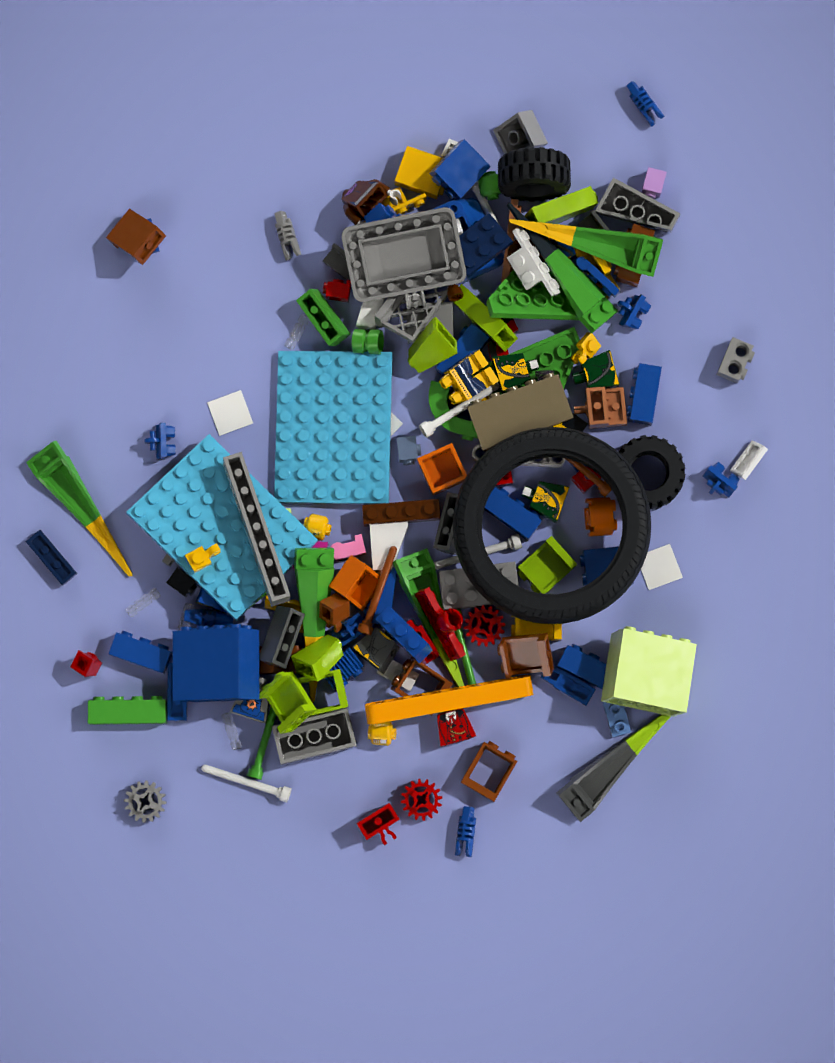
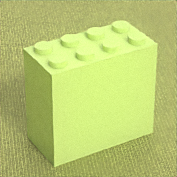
[601,626,697,717]

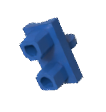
[617,294,651,329]
[144,423,176,459]
[702,462,740,498]
[330,613,363,647]

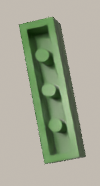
[88,696,167,725]

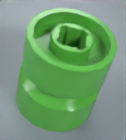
[352,329,384,354]

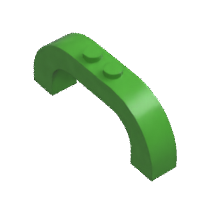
[429,380,478,441]

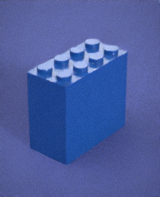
[173,624,259,702]

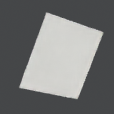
[207,390,253,436]
[641,544,683,590]

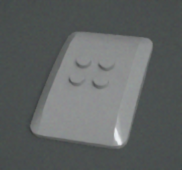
[342,207,466,302]

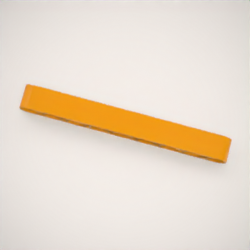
[364,675,534,724]

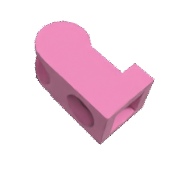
[331,534,366,560]

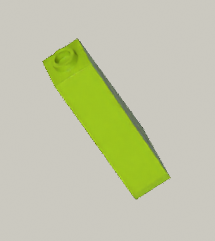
[524,186,598,224]
[453,284,518,352]

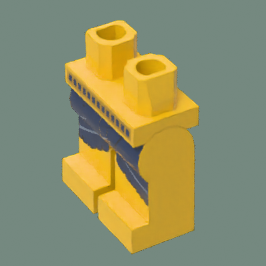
[439,350,499,404]

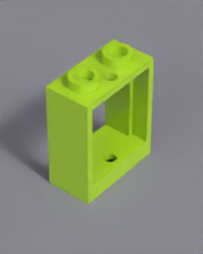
[297,669,349,717]

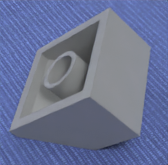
[493,110,548,154]

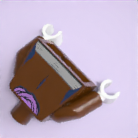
[341,179,401,225]

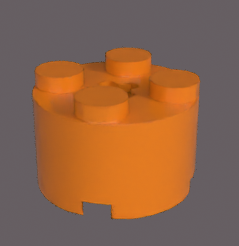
[584,497,617,537]

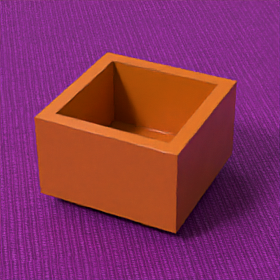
[417,443,467,496]
[329,555,380,611]

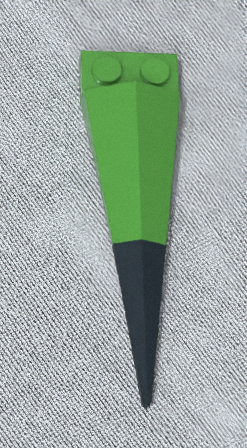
[507,203,618,333]

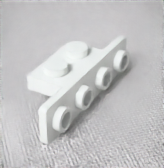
[507,228,560,296]

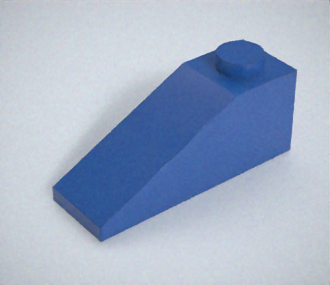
[363,568,397,626]

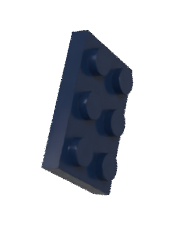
[459,213,513,278]

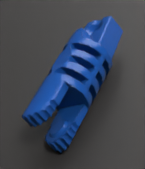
[626,81,665,127]
[184,609,233,627]
[455,806,476,857]

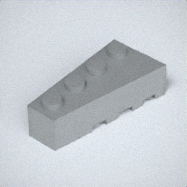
[595,178,680,233]

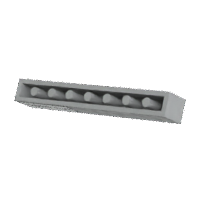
[223,452,291,607]

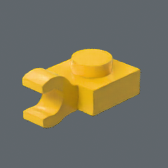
[571,332,601,364]
[185,543,221,573]

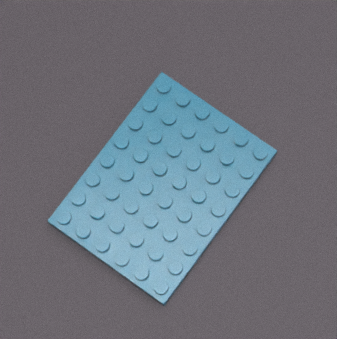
[274,351,393,504]
[126,434,318,621]

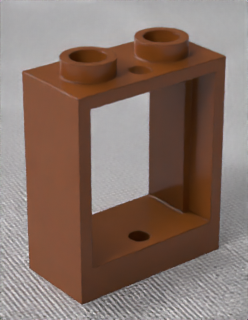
[391,657,453,716]
[461,741,518,802]

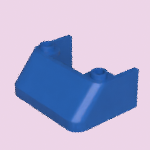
[434,198,504,286]

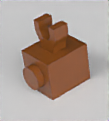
[319,593,350,633]

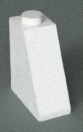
[369,521,408,575]

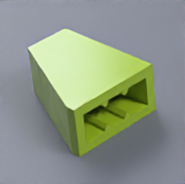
[407,317,457,373]
[291,634,344,682]

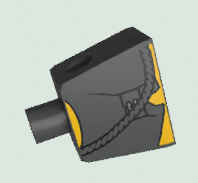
[352,627,399,674]

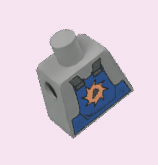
[230,677,269,724]

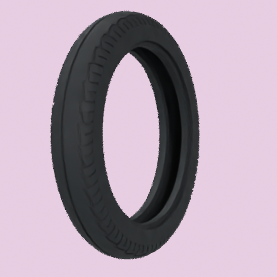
[453,427,651,624]

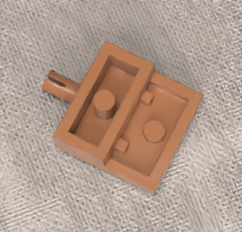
[573,386,627,429]

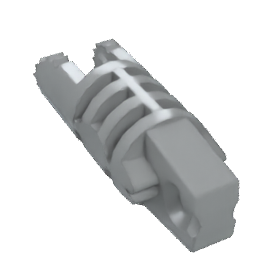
[274,211,301,261]

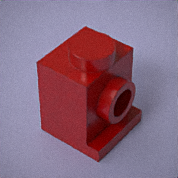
[323,279,351,303]
[571,466,602,494]
[70,650,103,677]

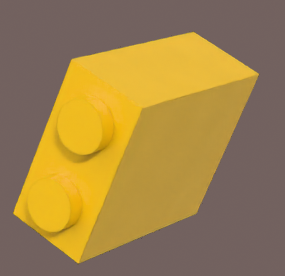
[395,146,445,200]

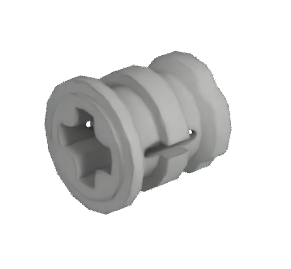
[405,290,426,310]

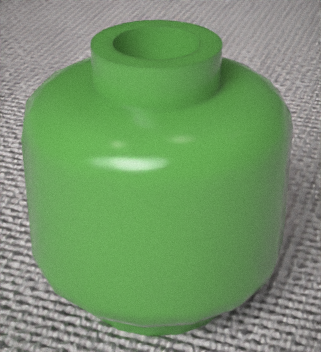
[478,171,502,200]

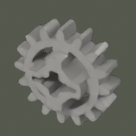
[124,780,167,823]

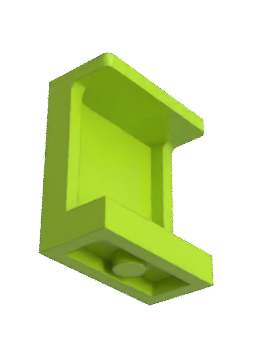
[517,536,577,594]
[259,671,316,734]

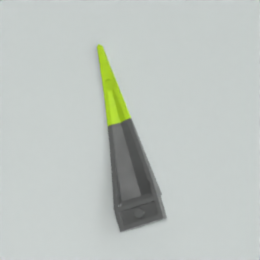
[557,714,671,822]

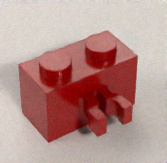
[356,803,400,846]

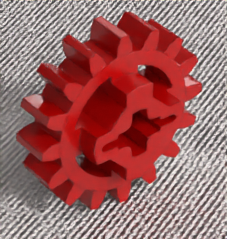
[464,605,506,647]
[401,779,442,821]

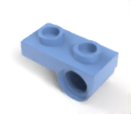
[602,702,631,737]

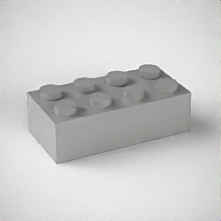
[439,561,519,610]
[272,708,357,765]

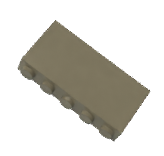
[467,372,574,451]

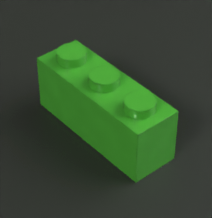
[296,289,351,346]

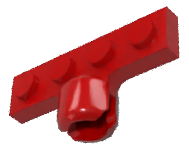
[415,587,466,661]

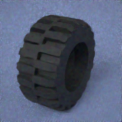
[498,147,571,202]
[619,435,686,510]

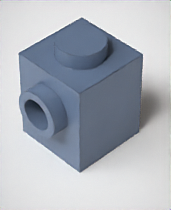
[397,436,421,465]

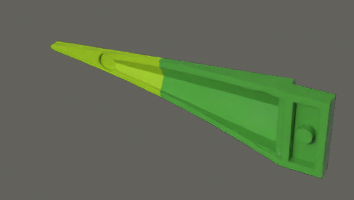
[393,548,464,687]

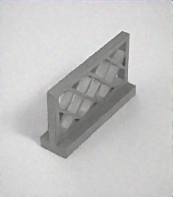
[374,288,448,343]

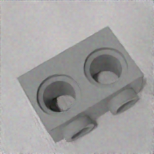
[716,337,755,383]

